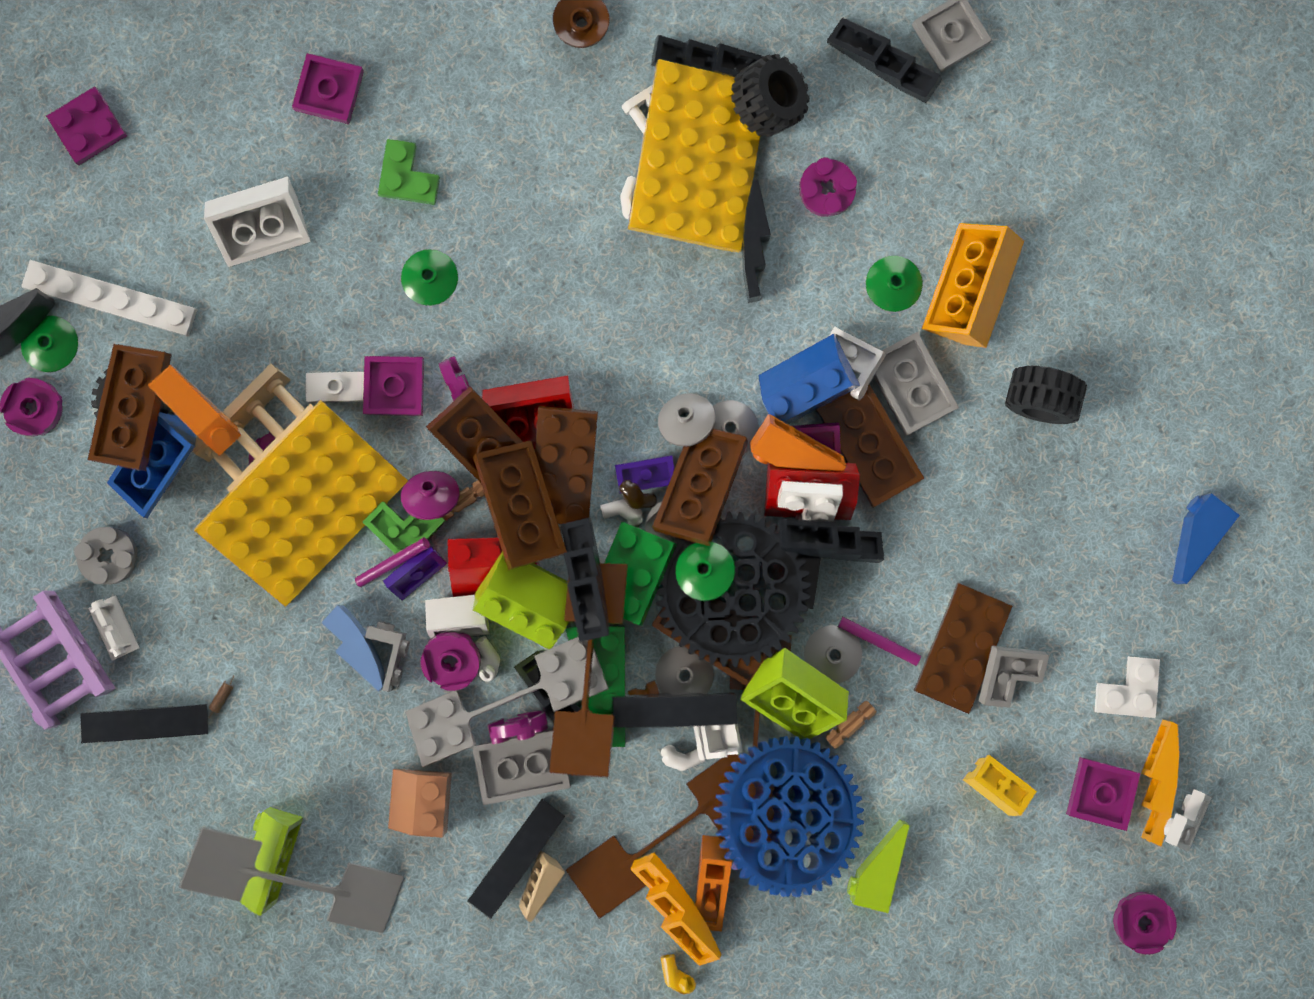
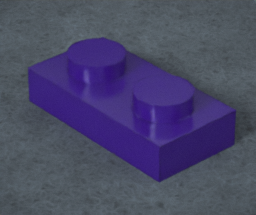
[615,455,674,494]
[383,545,447,600]

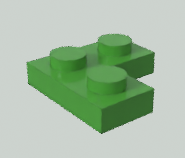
[378,139,440,205]
[363,501,446,563]

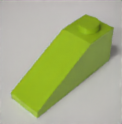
[847,820,910,914]

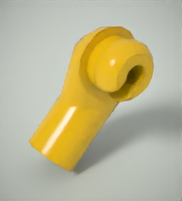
[660,954,696,994]

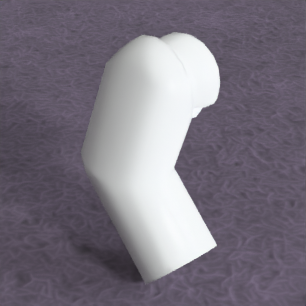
[620,176,636,220]
[600,499,643,526]
[661,745,705,771]

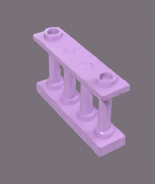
[0,591,116,730]

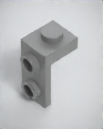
[365,621,410,692]

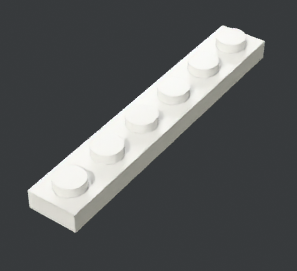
[21,260,197,337]

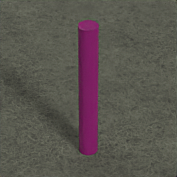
[355,537,430,587]
[837,616,921,666]

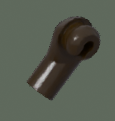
[619,480,657,509]

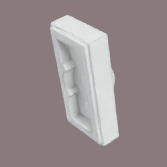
[306,372,364,403]

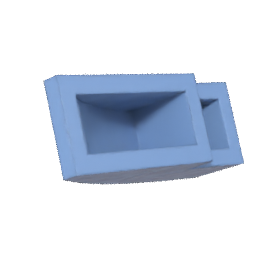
[321,605,386,691]

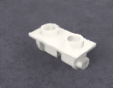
[88,595,140,661]

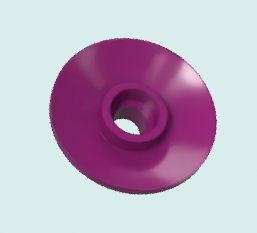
[401,471,460,520]

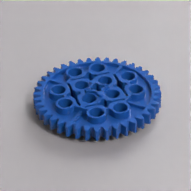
[714,736,864,897]

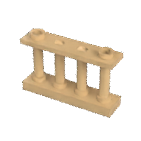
[192,363,314,492]

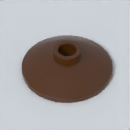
[553,0,610,48]

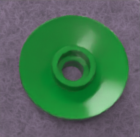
[401,249,458,306]
[866,255,923,312]
[21,315,78,372]
[676,542,735,601]

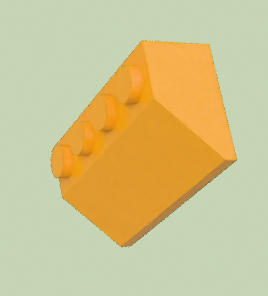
[922,223,1024,348]

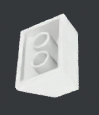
[204,177,311,267]

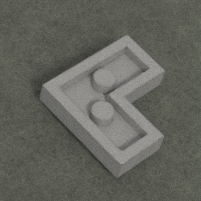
[979,646,1049,708]

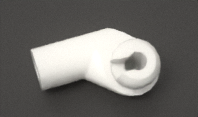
[475,636,500,682]

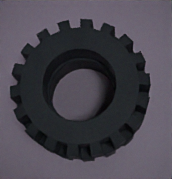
[731,54,810,137]
[1005,366,1087,424]

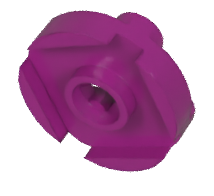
[799,157,857,217]
[439,356,470,401]
[0,378,63,437]
[420,631,481,691]
[487,710,548,744]
[1113,892,1177,955]

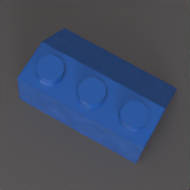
[758,334,861,425]
[107,412,196,518]

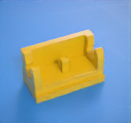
[963,755,1037,816]

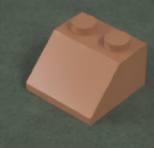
[388,769,452,838]

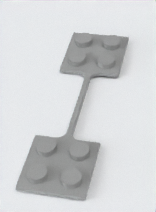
[405,637,609,767]
[179,827,404,933]

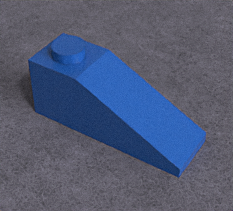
[1172,493,1240,584]

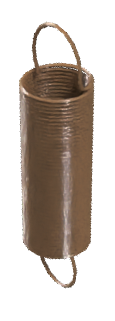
[208,675,234,718]

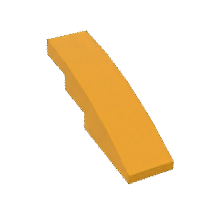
[1141,719,1179,846]
[631,853,722,966]

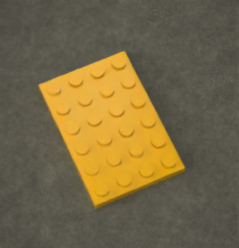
[628,59,760,253]
[194,400,408,607]

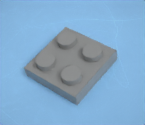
[912,0,992,73]

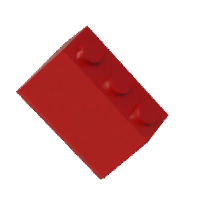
[482,375,574,450]
[764,462,860,520]
[447,537,540,597]

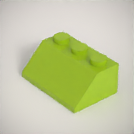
[472,551,569,649]
[740,648,849,739]
[240,807,303,916]

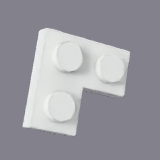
[778,481,843,521]
[1095,656,1160,718]
[1164,789,1211,852]

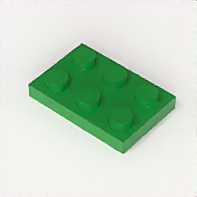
[604,522,677,626]

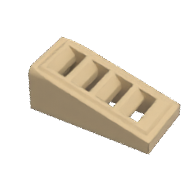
[519,851,565,922]

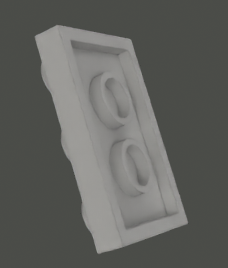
[874,332,959,436]
[472,730,571,805]

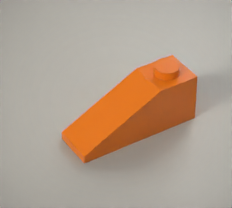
[148,364,242,456]
[750,414,846,471]
[695,835,732,932]

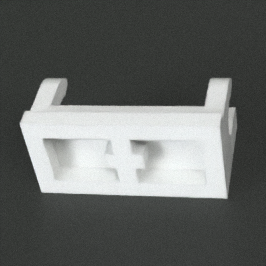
[425,595,490,639]
[693,724,743,760]

